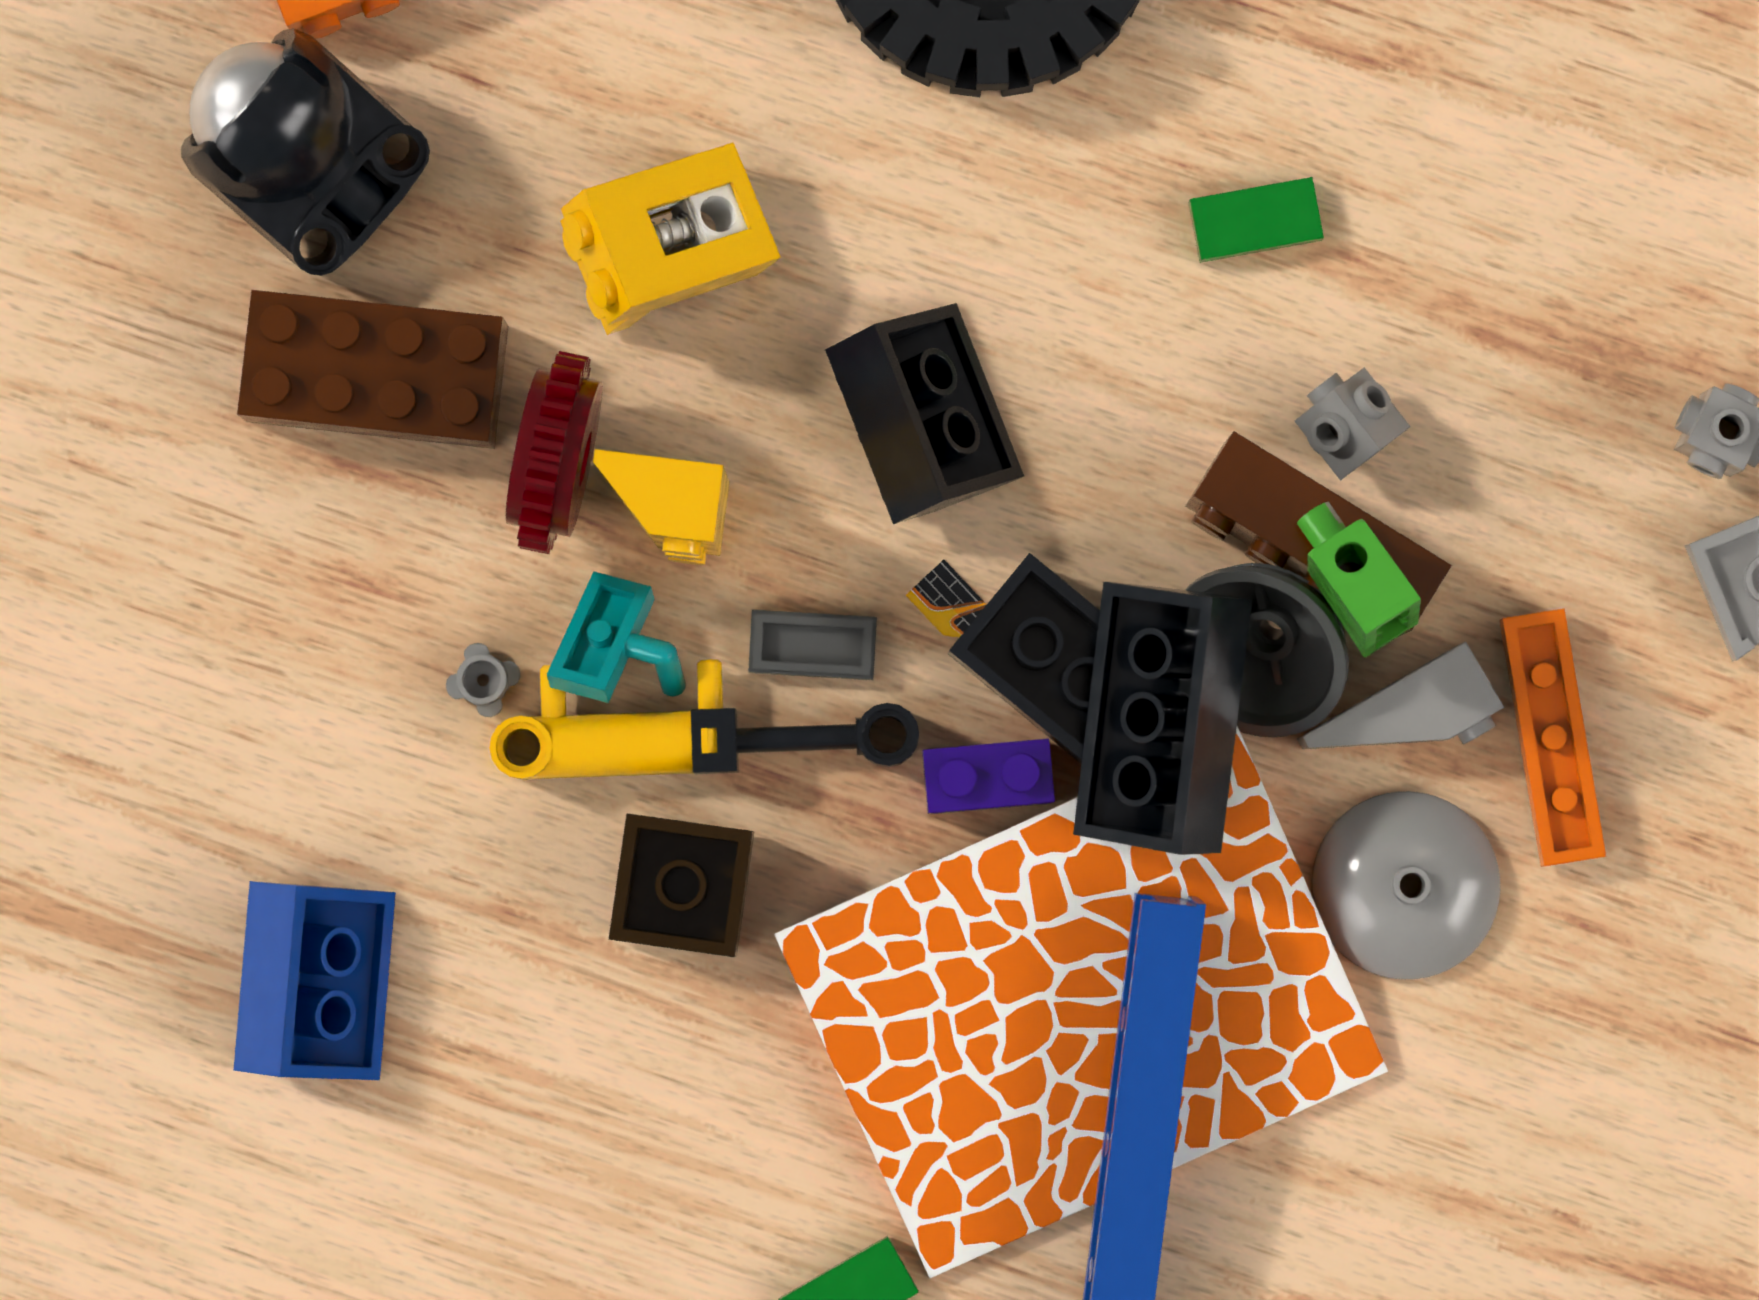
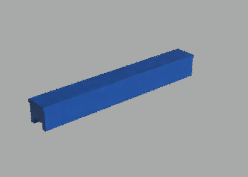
[1082,893,1206,1300]

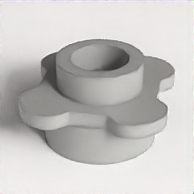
[446,643,520,717]

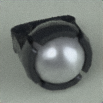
[181,28,430,276]

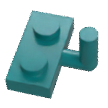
[547,571,686,703]

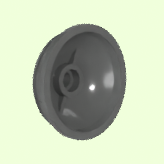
[1185,563,1349,737]

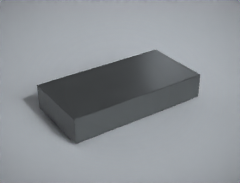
[748,610,877,680]

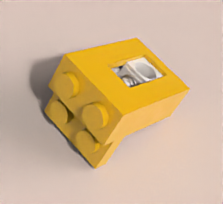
[560,142,781,335]

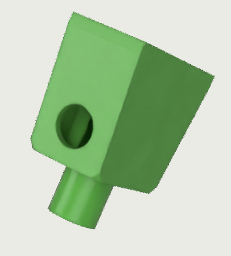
[1297,502,1421,658]

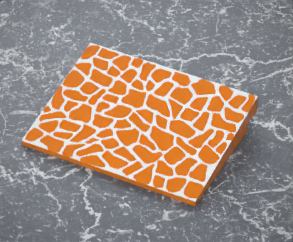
[774,726,1388,1278]

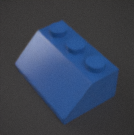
[233,881,396,1080]

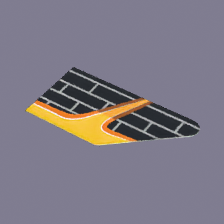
[905,560,986,638]

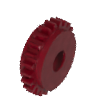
[505,351,603,554]

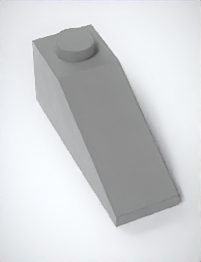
[1297,642,1504,749]

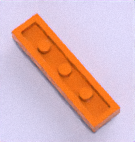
[1499,608,1606,867]

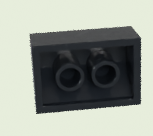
[825,303,1024,524]

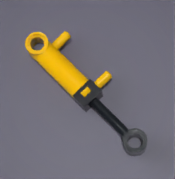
[489,659,919,780]

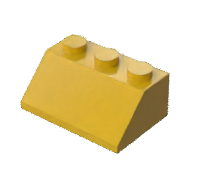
[593,449,730,565]

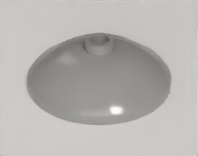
[1311,791,1500,979]

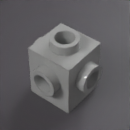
[1295,367,1410,481]
[1674,384,1759,479]

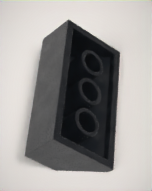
[1073,582,1252,855]

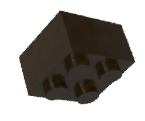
[608,813,755,957]

